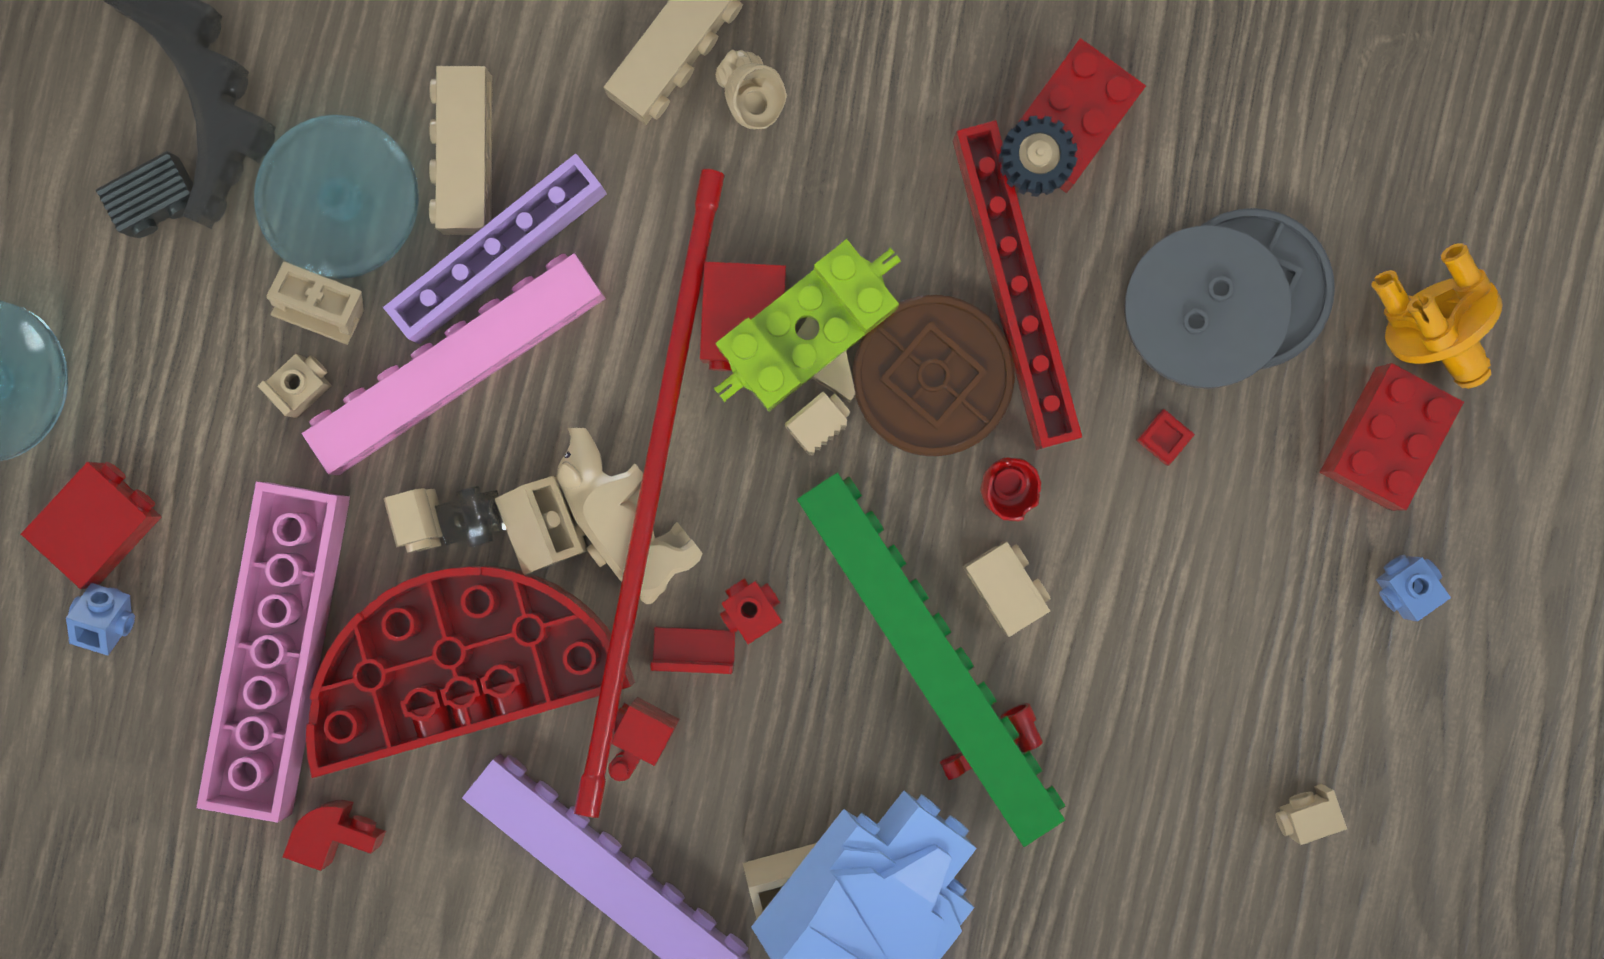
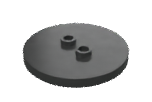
[1201,208,1335,369]
[1124,225,1292,389]

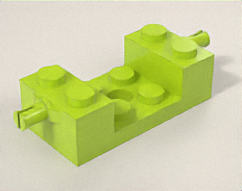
[714,239,901,412]

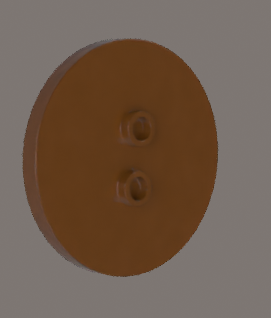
[853,295,1015,457]

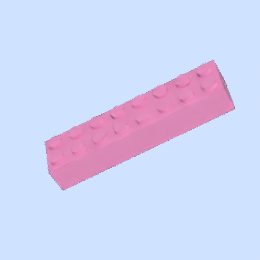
[196,482,350,823]

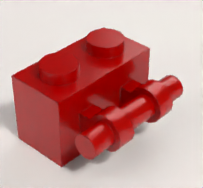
[608,697,680,782]

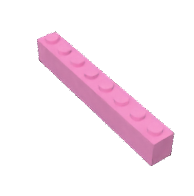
[301,253,606,475]

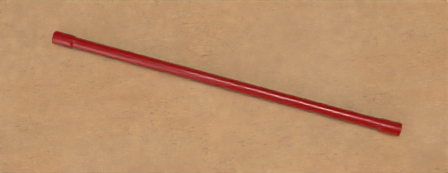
[574,169,725,818]

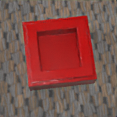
[1136,409,1195,466]

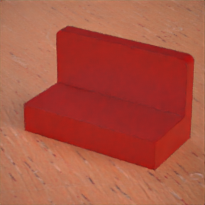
[650,626,736,674]

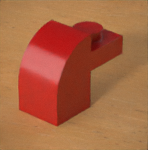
[283,800,386,871]

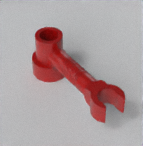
[940,703,1043,780]

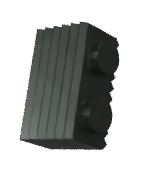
[96,151,202,238]

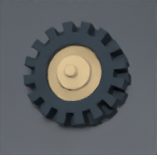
[999,116,1078,197]

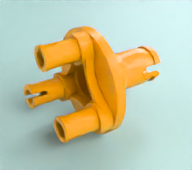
[1371,243,1502,389]

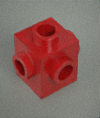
[720,578,783,645]

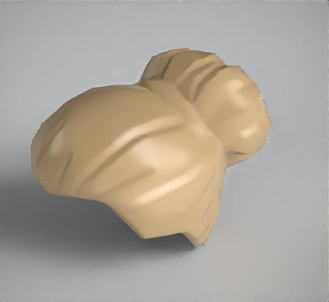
[715,49,787,130]

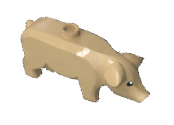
[557,428,703,604]

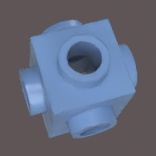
[1376,555,1451,621]
[66,583,135,656]

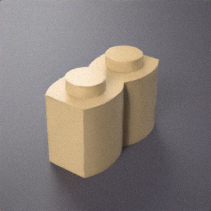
[384,488,448,553]

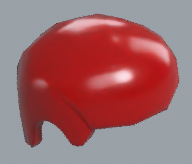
[980,457,1042,521]

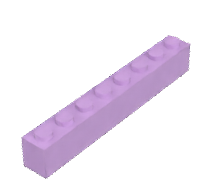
[462,754,750,959]

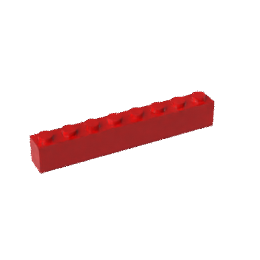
[952,120,1083,450]

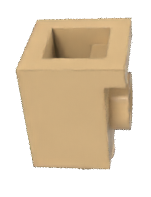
[258,354,332,418]
[1276,784,1347,845]

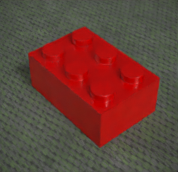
[1019,38,1146,193]
[1319,363,1464,511]

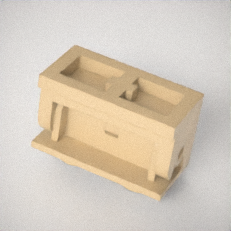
[267,262,364,345]
[962,541,1051,637]

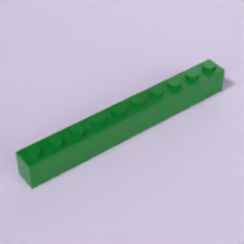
[797,472,1066,847]

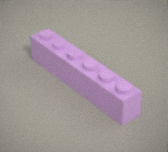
[383,153,607,344]

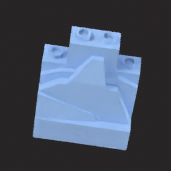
[751,791,977,959]

